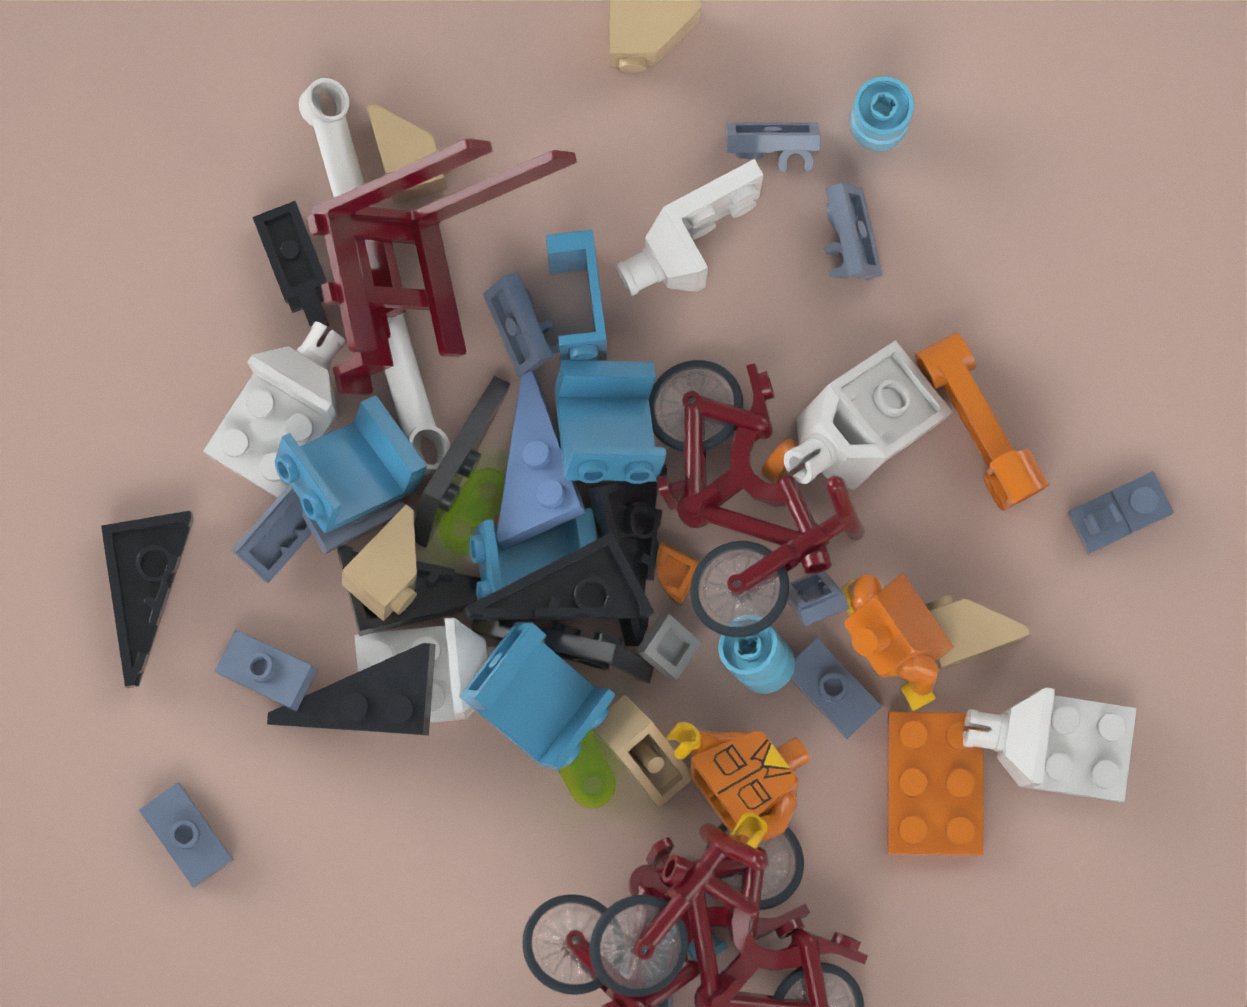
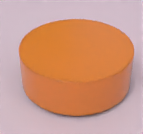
[761,438,799,484]

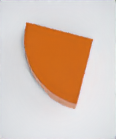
[656,542,700,606]

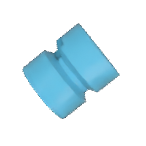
[850,76,914,151]
[718,616,796,694]

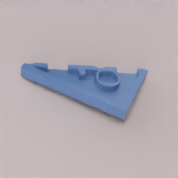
[496,370,586,549]

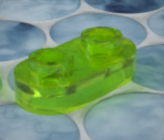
[439,468,506,555]
[558,730,616,809]

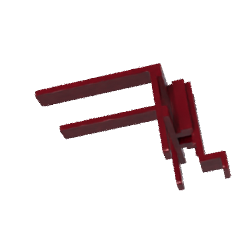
[307,138,577,395]

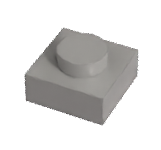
[635,614,702,680]

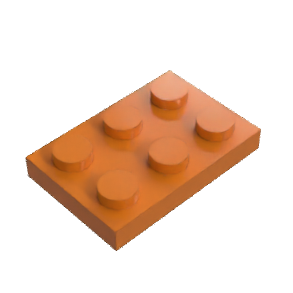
[887,711,984,856]

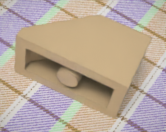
[609,0,701,73]
[367,104,452,204]
[342,504,417,621]
[925,595,1030,671]
[593,695,692,808]

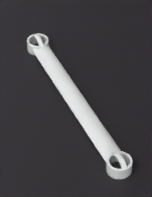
[299,78,450,475]

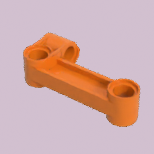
[915,332,1050,511]

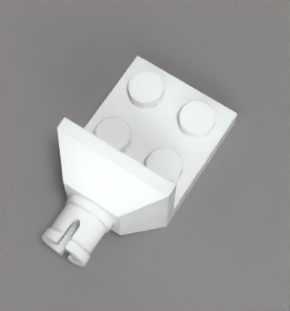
[615,159,763,297]
[203,321,347,498]
[784,340,953,490]
[354,618,496,723]
[963,688,1137,802]

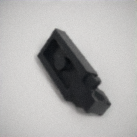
[252,201,330,328]

